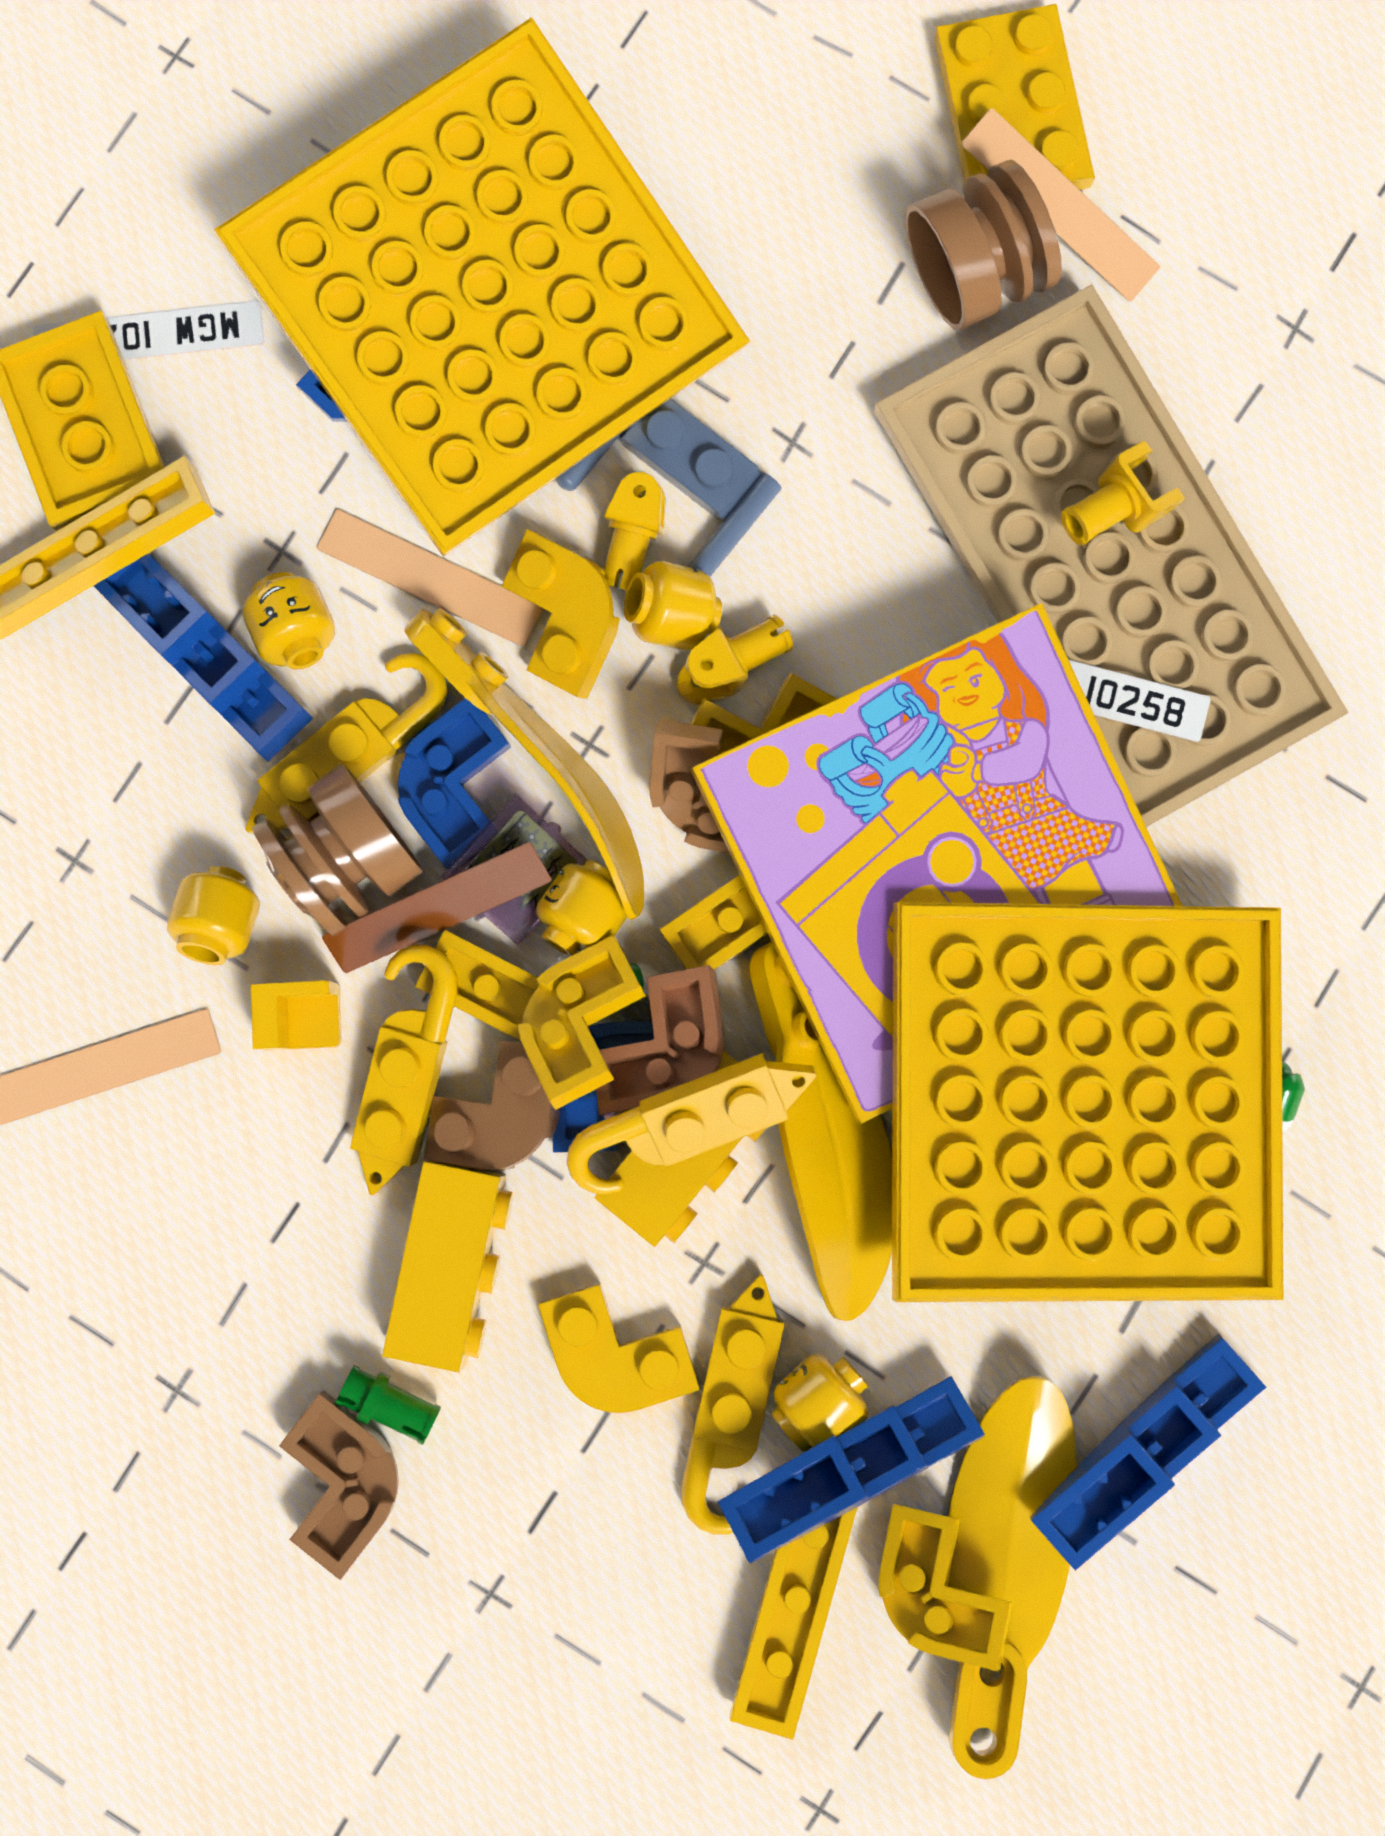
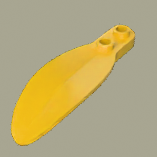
[404,608,644,920]
[749,942,892,1321]
[947,1376,1077,1779]

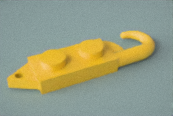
[245,653,447,834]
[350,945,457,1196]
[566,1053,817,1194]
[681,1274,785,1535]

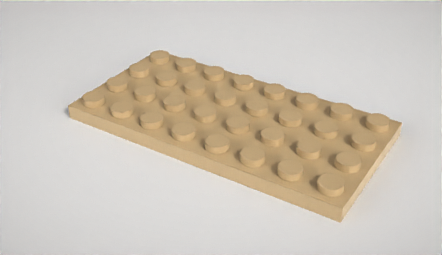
[874,284,1349,827]

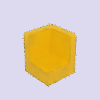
[250,980,342,1051]

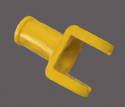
[1061,440,1186,546]
[603,472,666,591]
[677,614,793,705]

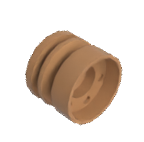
[905,159,1062,330]
[252,763,424,936]

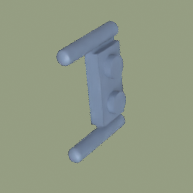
[556,399,782,577]

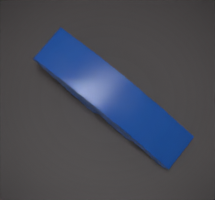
[94,553,313,762]
[1030,1333,1267,1571]
[717,1376,985,1564]

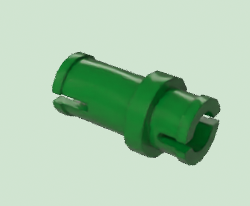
[335,1365,441,1446]

